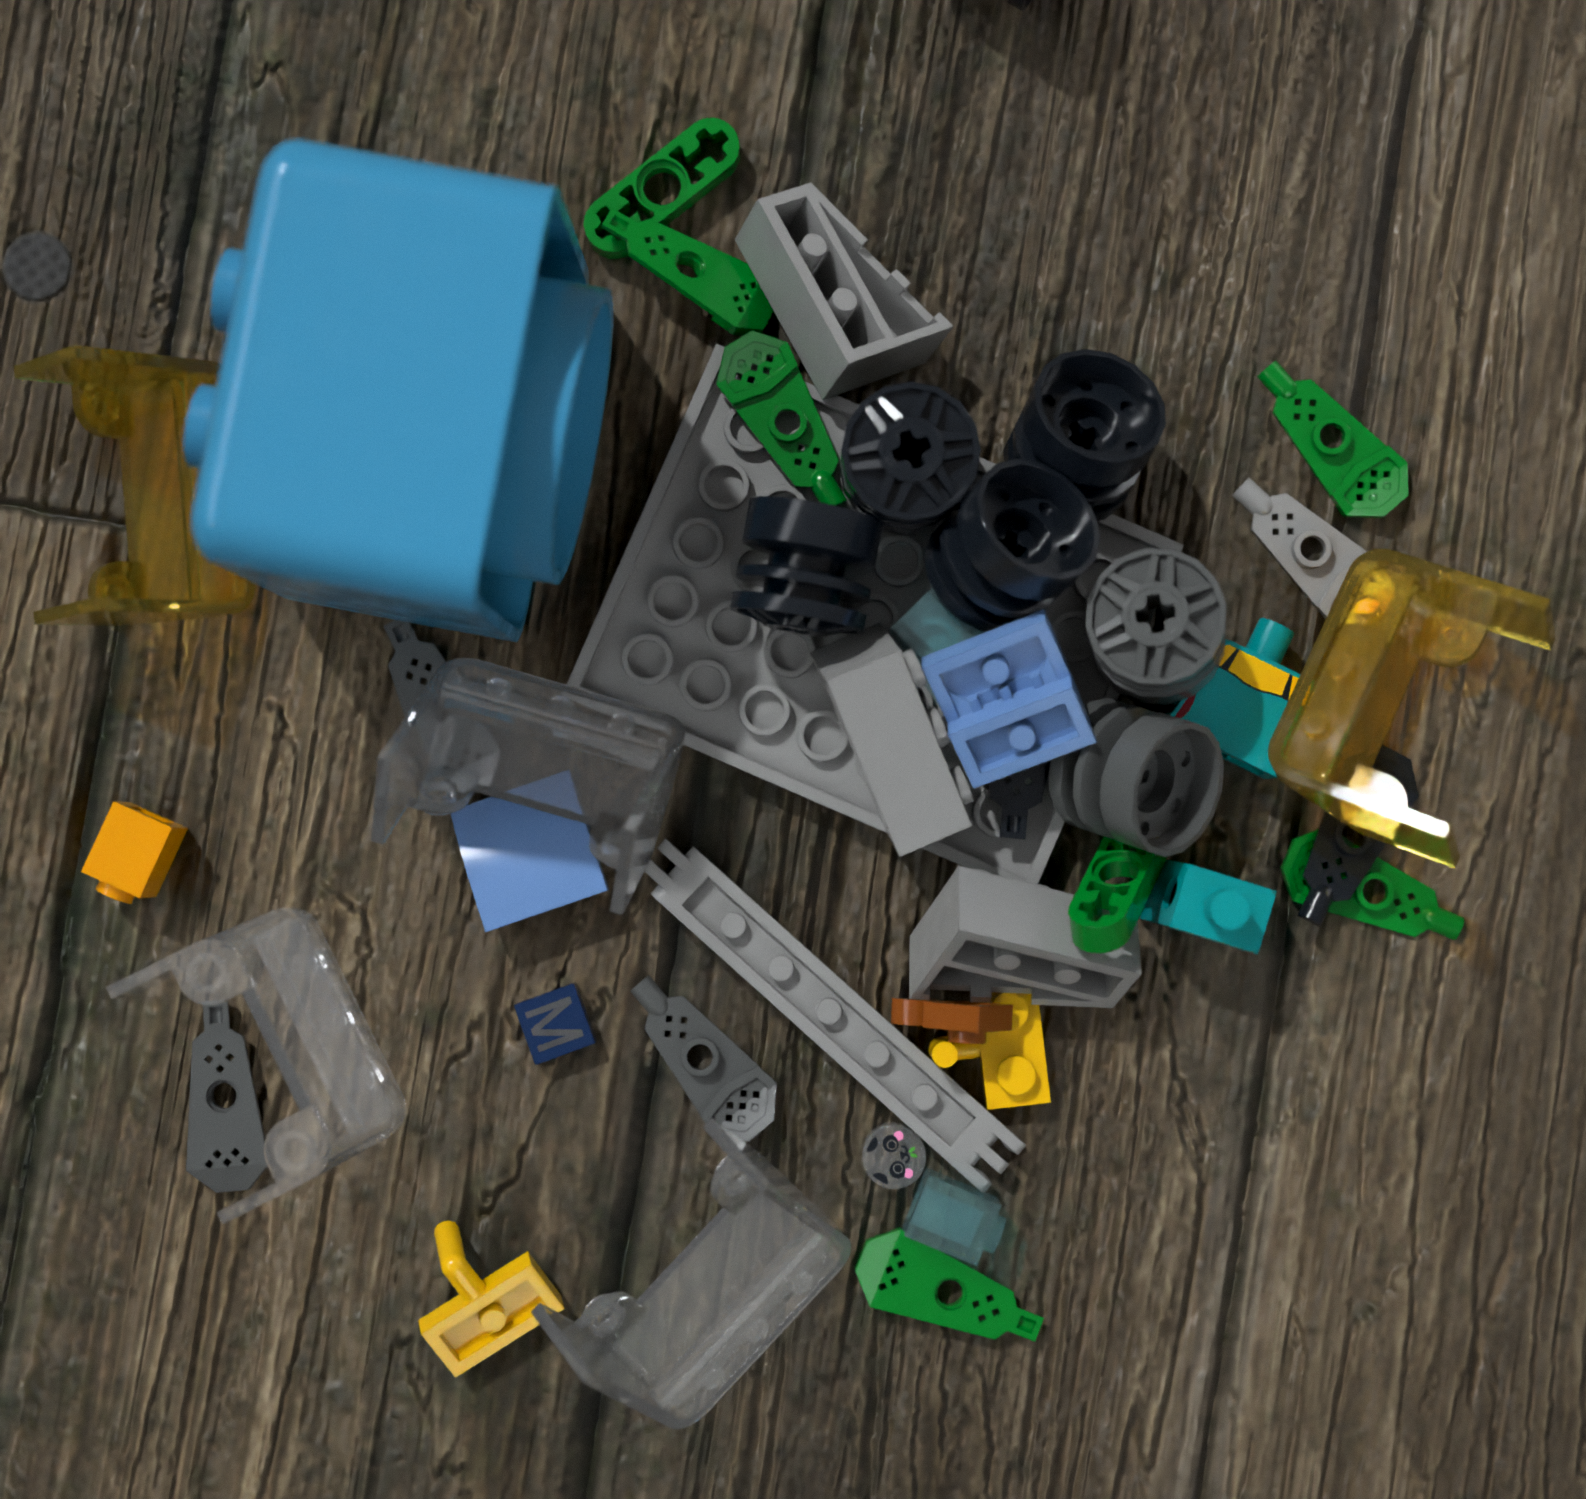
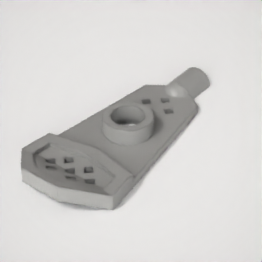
[1232,477,1395,627]

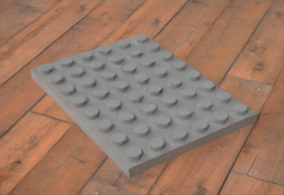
[563,343,1184,884]

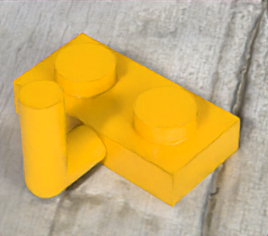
[928,992,1051,1110]
[418,1221,565,1378]

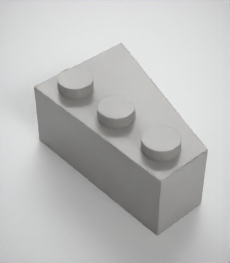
[735,182,954,400]
[809,622,974,857]
[909,866,1141,1008]

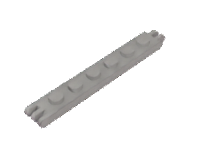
[640,838,1027,1193]

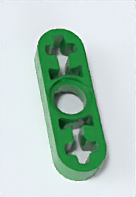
[584,118,740,259]
[1068,836,1168,953]

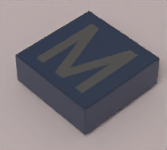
[514,982,597,1065]

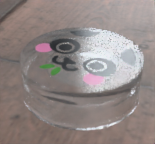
[861,1122,926,1189]

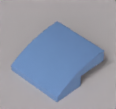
[922,609,1097,789]
[450,770,609,932]

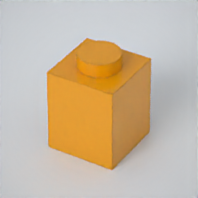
[81,801,188,904]

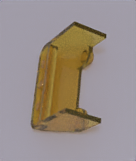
[14,345,256,626]
[1268,549,1556,868]

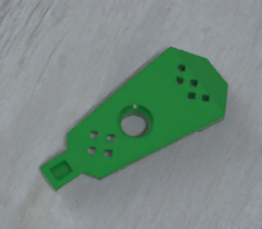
[601,208,773,336]
[716,330,847,506]
[1257,360,1409,518]
[1280,828,1464,940]
[854,1227,1044,1342]

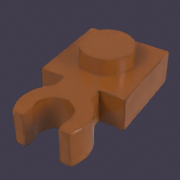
[891,998,1013,1044]

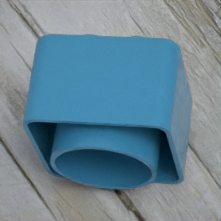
[184,139,613,642]

